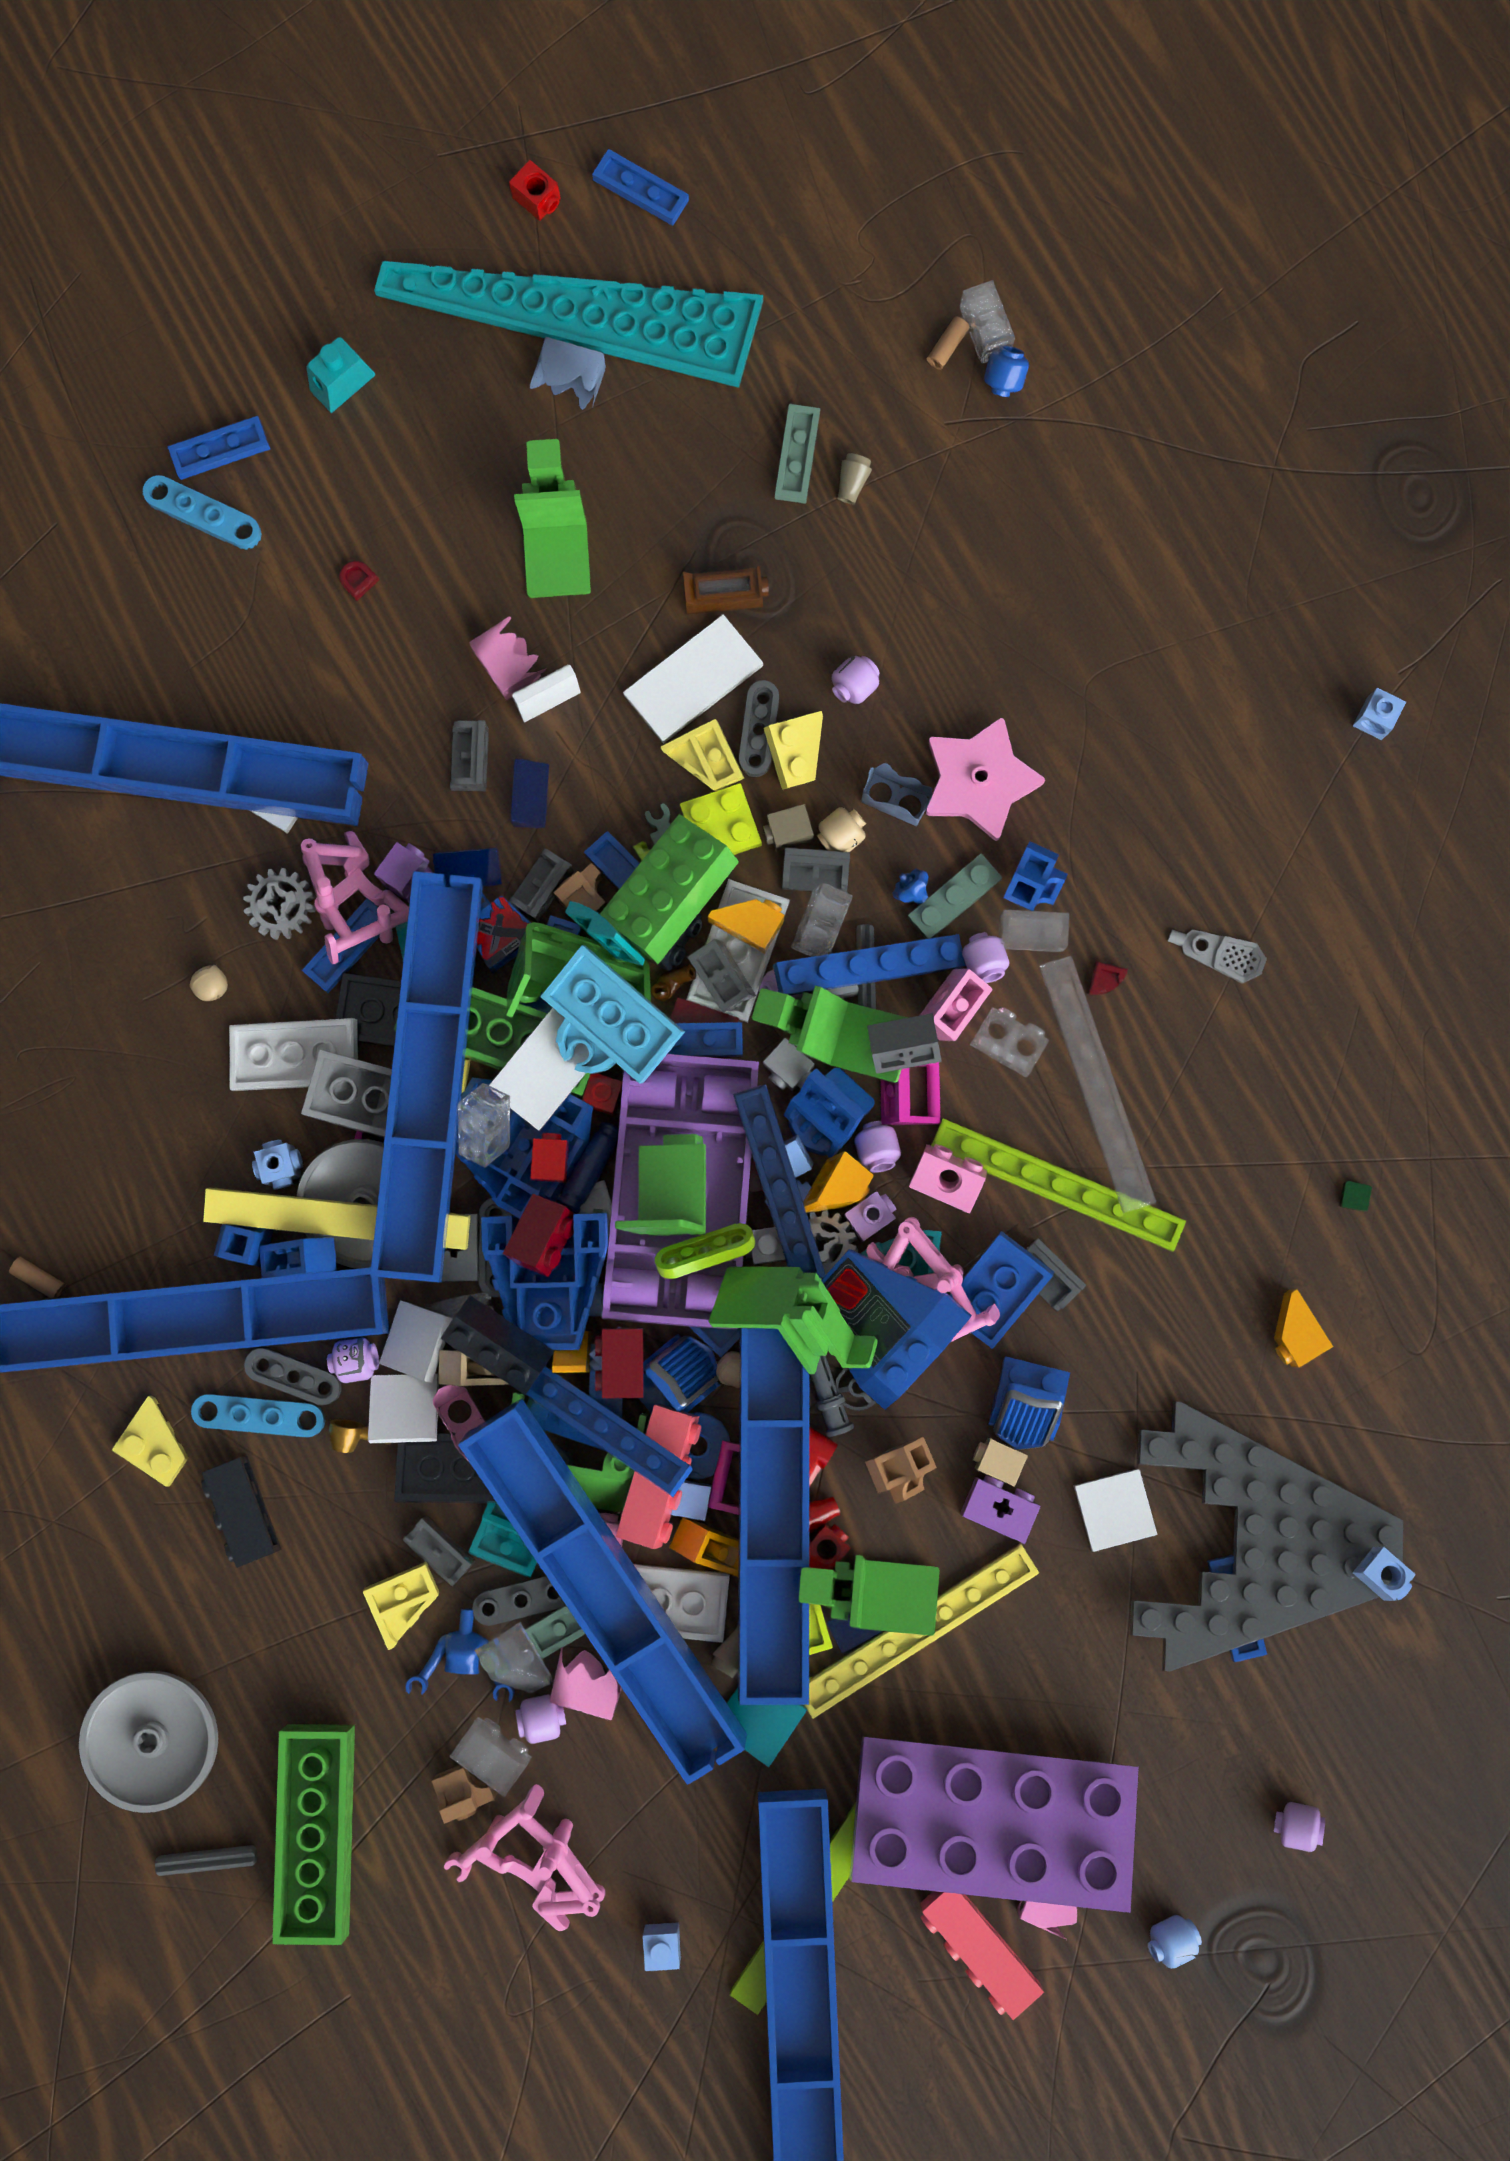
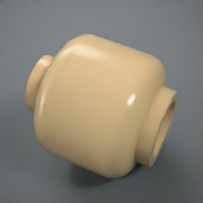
[817,807,866,852]

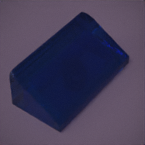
[511,759,549,828]
[433,848,502,888]

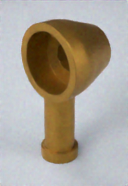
[329,1419,391,1453]

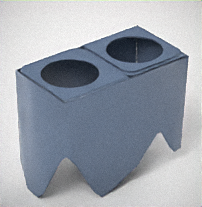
[530,337,606,410]
[861,763,932,826]

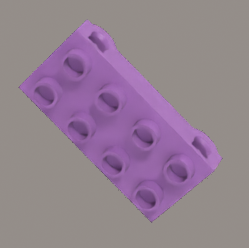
[602,1054,759,1330]
[849,1737,1139,1913]

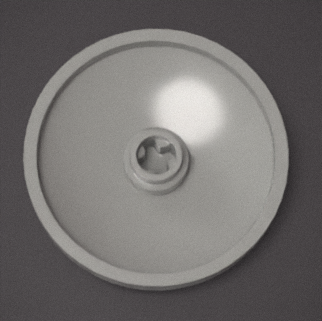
[297,1139,384,1269]
[79,1671,218,1813]

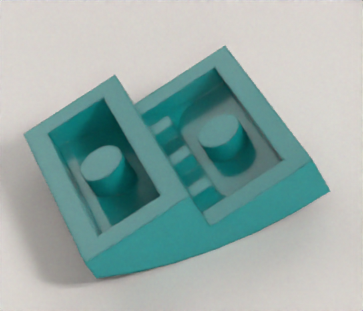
[565,901,645,966]
[469,1503,537,1578]
[727,1687,807,1767]

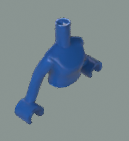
[406,1609,515,1702]

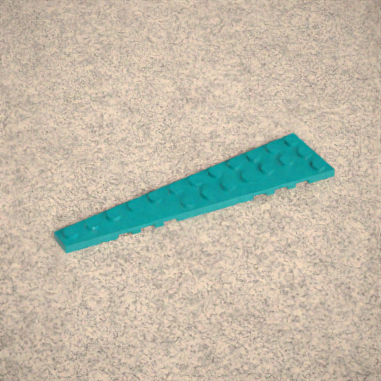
[374,261,763,388]

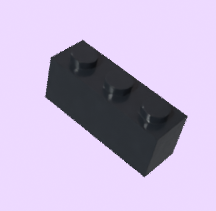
[440,1295,554,1395]
[201,1456,282,1568]

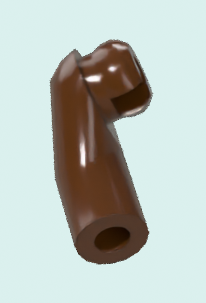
[651,964,696,1001]

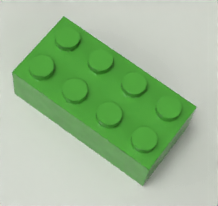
[600,814,739,964]

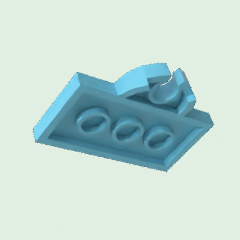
[540,945,685,1084]

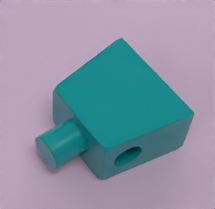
[306,337,376,413]

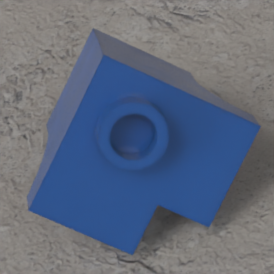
[1003,841,1068,911]
[214,1224,274,1267]

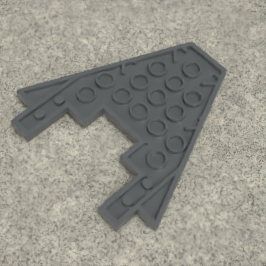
[1130,1401,1403,1672]

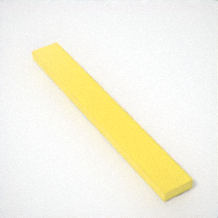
[203,1187,470,1250]
[805,1543,1039,1719]

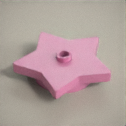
[926,718,1045,841]

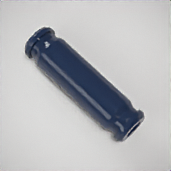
[556,1122,619,1214]

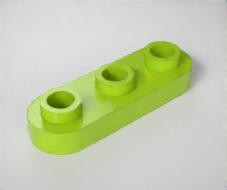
[655,1223,755,1279]

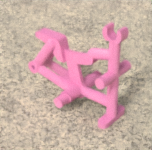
[301,831,409,965]
[866,1217,1000,1342]
[444,1784,605,1931]

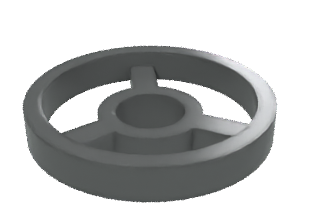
[835,1368,876,1411]

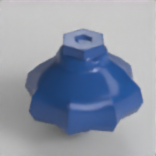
[893,868,929,905]

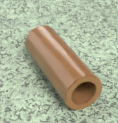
[927,316,970,370]
[9,1256,66,1299]

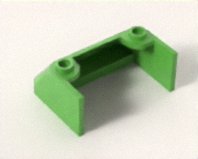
[506,922,651,1018]
[511,1391,649,1512]

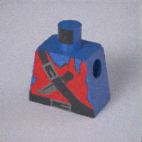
[477,892,531,973]

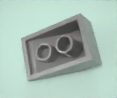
[301,1050,392,1138]

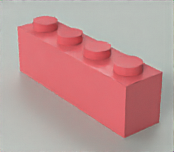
[616,1405,701,1549]
[920,1891,1044,2020]

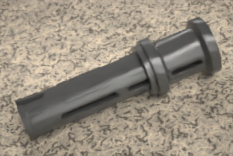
[810,1356,854,1437]

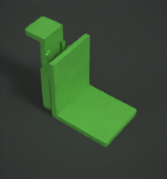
[514,439,591,598]
[752,986,908,1083]
[615,1134,706,1236]
[709,1267,878,1374]
[799,1555,940,1636]

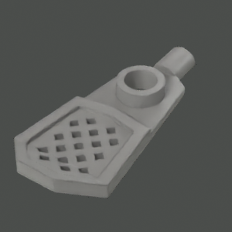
[1168,929,1267,984]

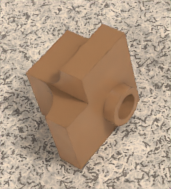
[554,863,606,914]
[865,1437,937,1504]
[432,1761,498,1824]

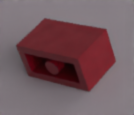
[503,1194,574,1277]
[595,1328,643,1398]

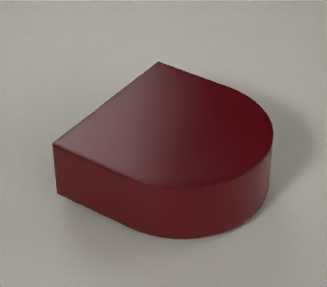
[339,561,379,601]

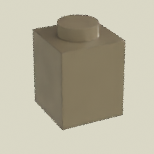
[763,804,814,852]

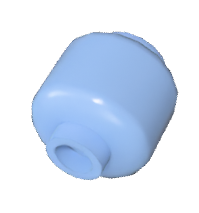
[1147,1915,1201,1969]

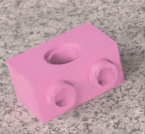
[919,969,993,1041]
[909,1144,987,1214]

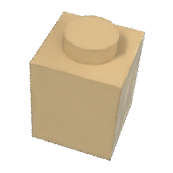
[972,1438,1028,1487]

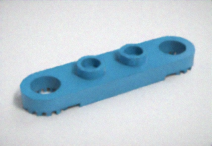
[143,475,262,550]
[191,1394,326,1437]

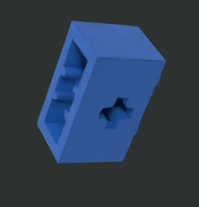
[259,1238,337,1278]

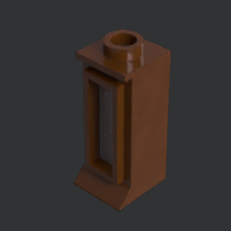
[683,566,769,614]

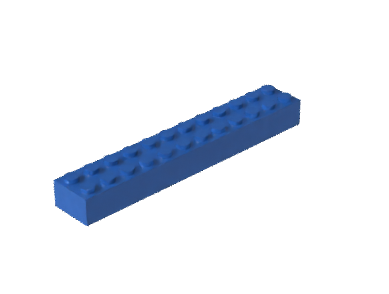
[0,703,369,826]
[370,871,483,1283]
[0,1267,389,1373]
[738,1328,809,1705]
[458,1398,747,1785]
[758,1789,844,2161]

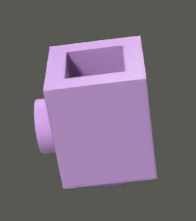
[843,1191,897,1242]

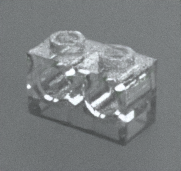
[960,280,1015,364]
[791,883,853,957]
[970,1007,1049,1077]
[458,1083,510,1167]

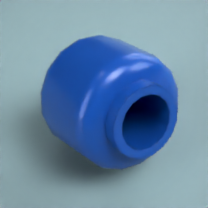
[984,345,1029,397]

